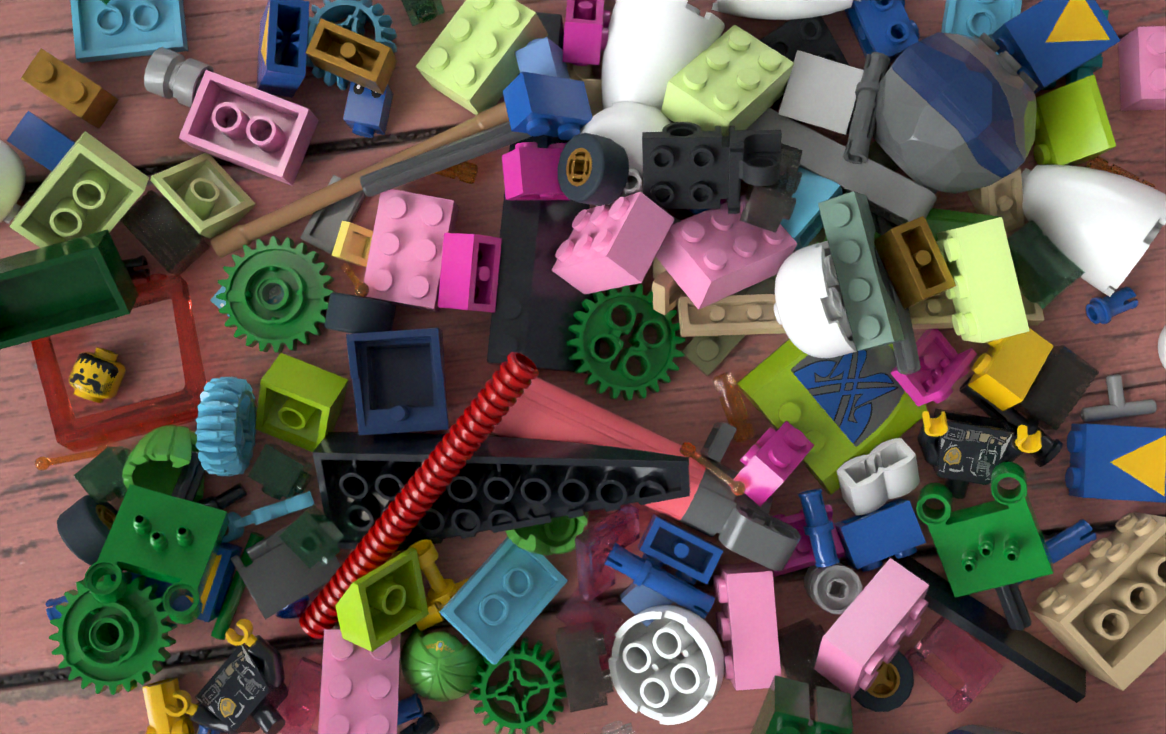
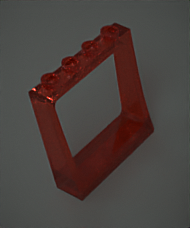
[31,273,207,453]

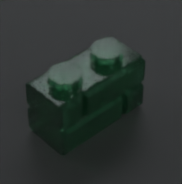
[1007,220,1085,309]

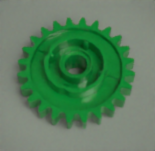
[216,236,337,354]
[49,571,177,695]

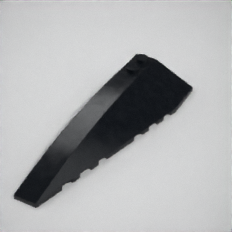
[313,432,690,551]

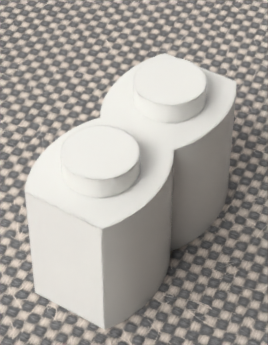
[837,438,920,516]

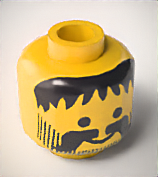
[69,347,126,403]

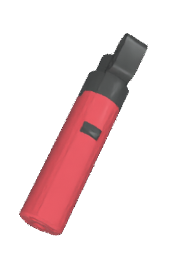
[492,377,801,571]

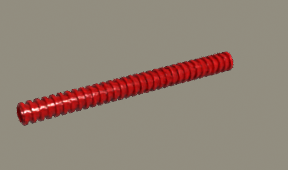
[299,352,539,639]

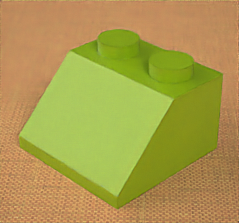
[1034,75,1116,166]
[255,353,348,452]
[335,547,429,652]

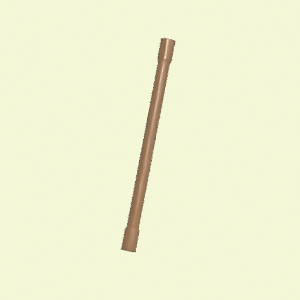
[211,101,509,258]

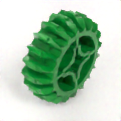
[469,636,568,734]

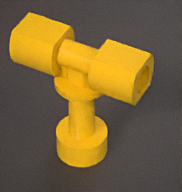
[407,539,470,631]

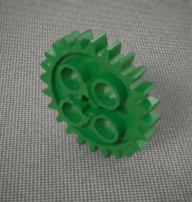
[567,284,685,401]

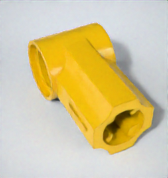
[143,678,195,734]

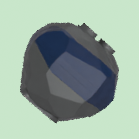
[873,32,1039,194]

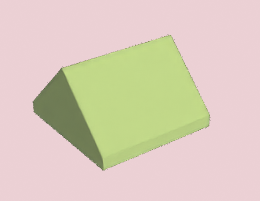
[150,153,256,239]

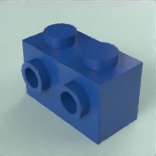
[844,0,920,64]
[503,71,592,140]
[834,498,926,572]
[638,514,723,585]

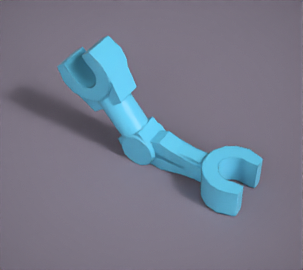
[222,491,315,542]

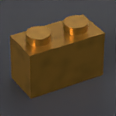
[305,18,397,95]
[21,48,119,129]
[874,216,956,309]

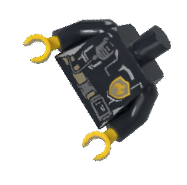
[917,408,1042,499]
[165,619,288,734]

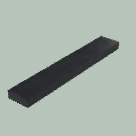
[893,556,1086,703]

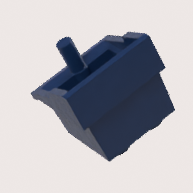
[346,328,449,435]

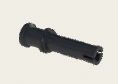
[959,375,1063,467]

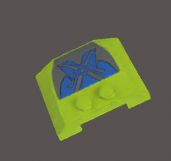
[736,338,927,495]

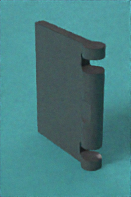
[230,513,341,620]

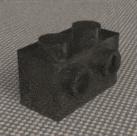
[740,143,802,233]
[556,621,614,712]

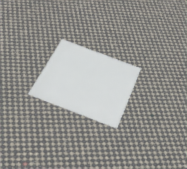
[778,50,864,135]

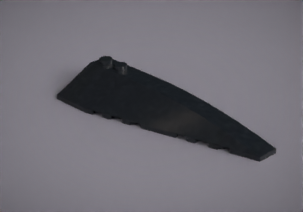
[487,12,602,374]

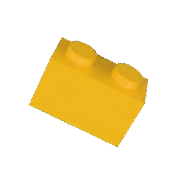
[968,328,1053,411]

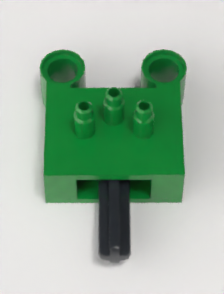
[84,451,229,624]
[916,462,1053,631]

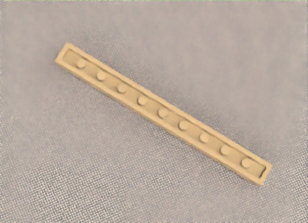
[678,286,1044,337]

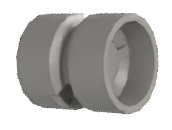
[144,47,214,108]
[804,563,862,614]

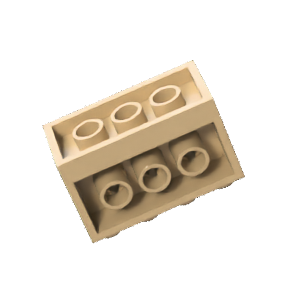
[1031,512,1166,691]

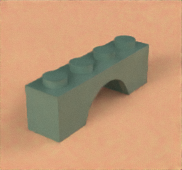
[818,191,905,351]

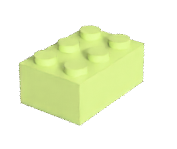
[416,0,548,115]
[661,25,794,136]
[9,131,149,248]
[936,217,1030,343]

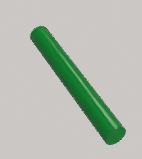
[211,532,265,640]

